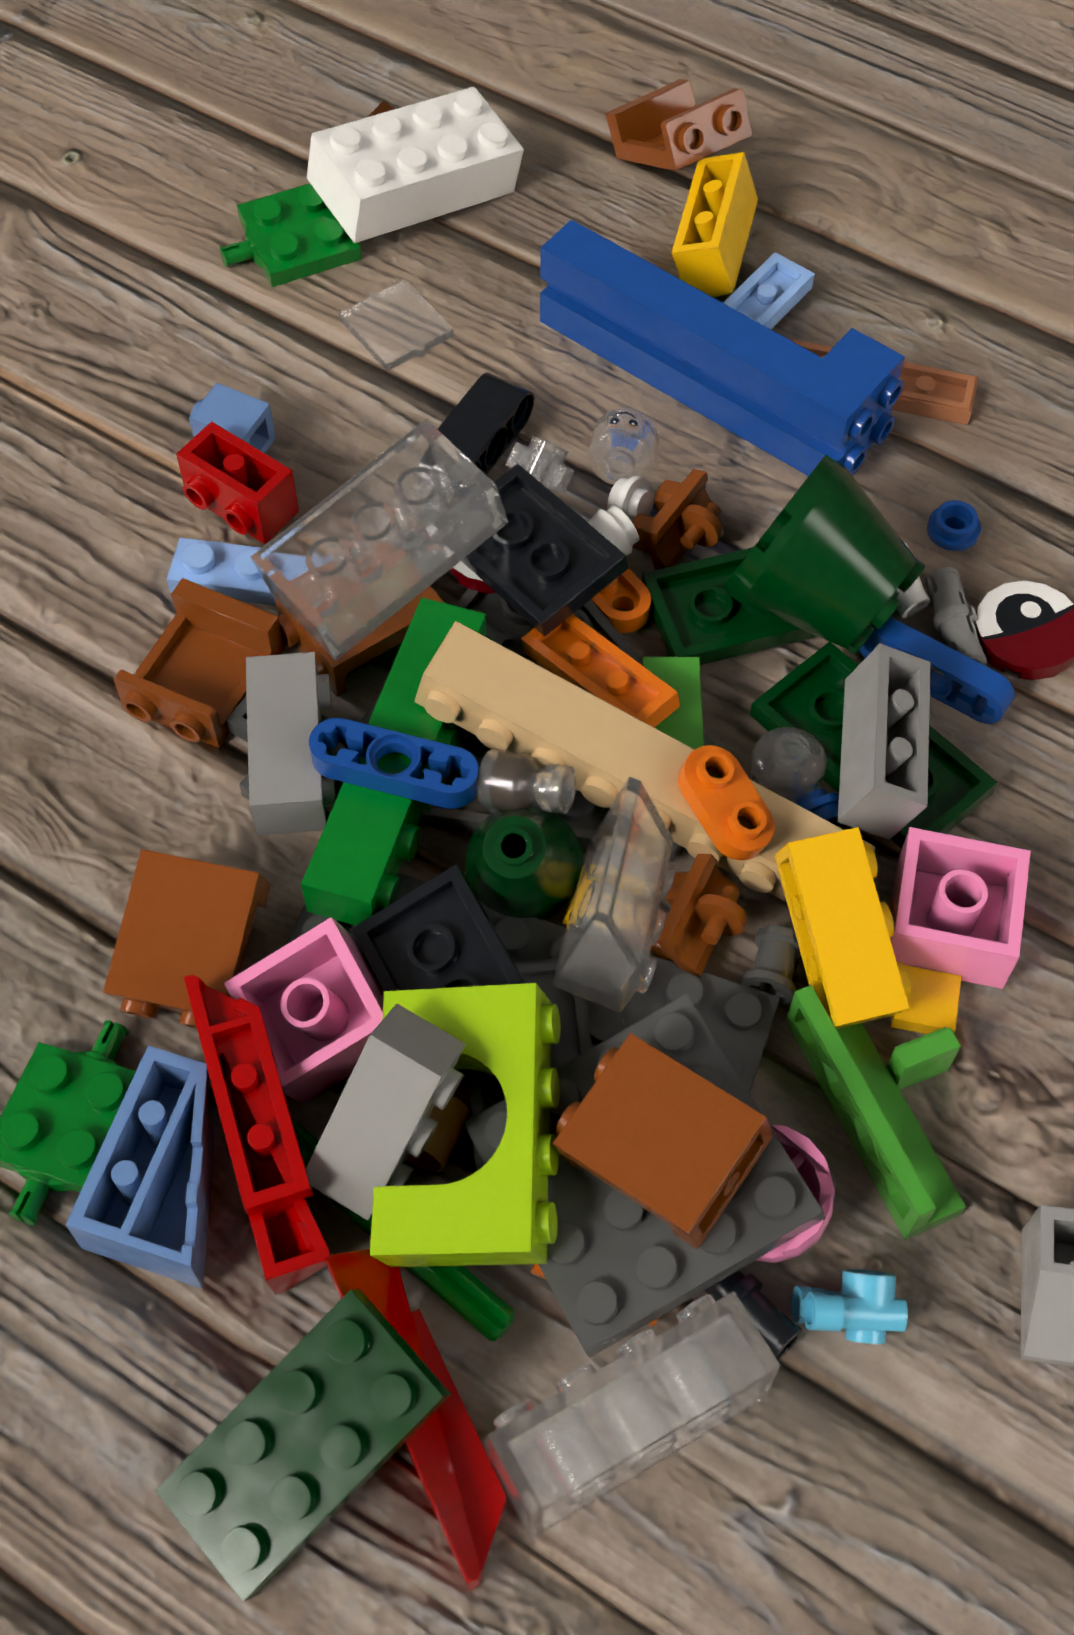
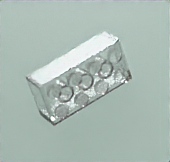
[251,419,508,661]
[487,1292,780,1540]

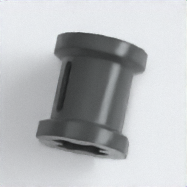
[741,925,802,1005]

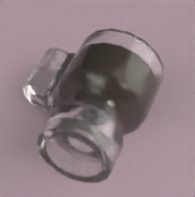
[477,749,576,814]

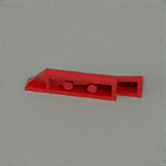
[183,974,331,1295]
[325,1249,507,1591]

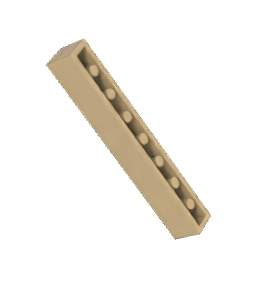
[414,621,875,903]

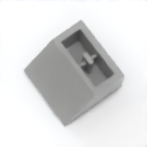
[1020,1205,1074,1367]

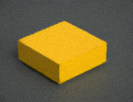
[890,965,962,1034]

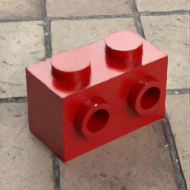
[176,421,299,544]

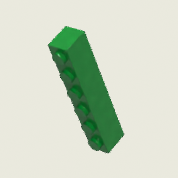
[301,597,494,926]

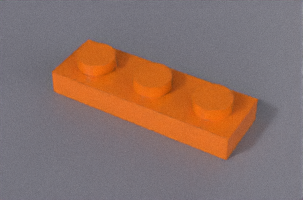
[521,614,680,728]

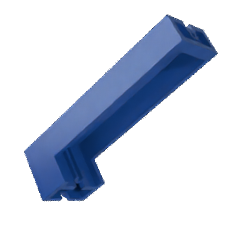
[540,219,905,476]

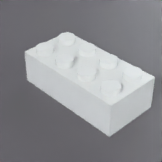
[307,87,524,243]

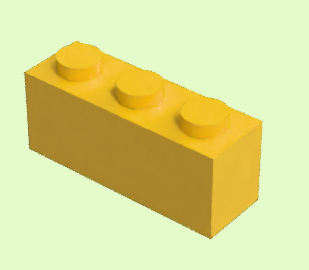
[671,152,758,298]
[774,827,911,1029]

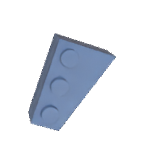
[65,1045,217,1289]

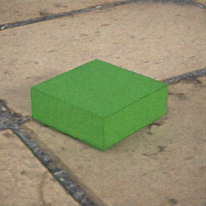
[886,1027,961,1090]

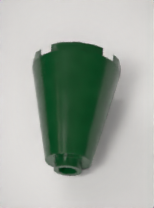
[465,804,583,919]

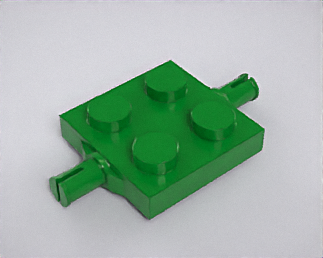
[219,183,361,287]
[0,1020,136,1226]

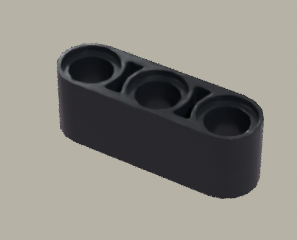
[413,372,535,503]

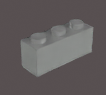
[837,644,931,840]
[245,652,337,836]
[306,1004,466,1220]

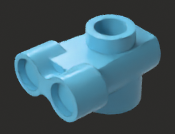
[790,1269,908,1344]

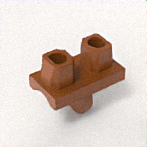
[632,469,723,570]
[641,854,748,977]

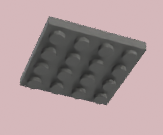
[463,993,825,1358]

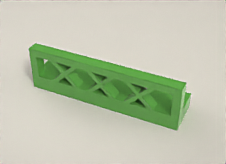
[786,985,966,1240]

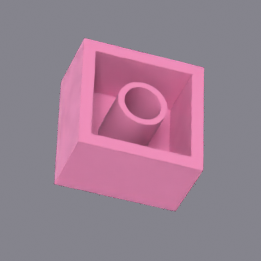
[890,827,1031,989]
[224,917,384,1104]

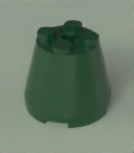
[722,454,925,655]

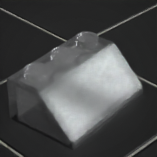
[552,777,676,1012]

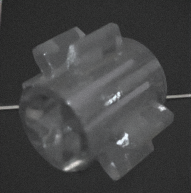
[506,435,575,493]

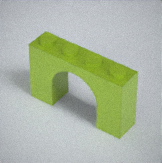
[370,983,561,1267]

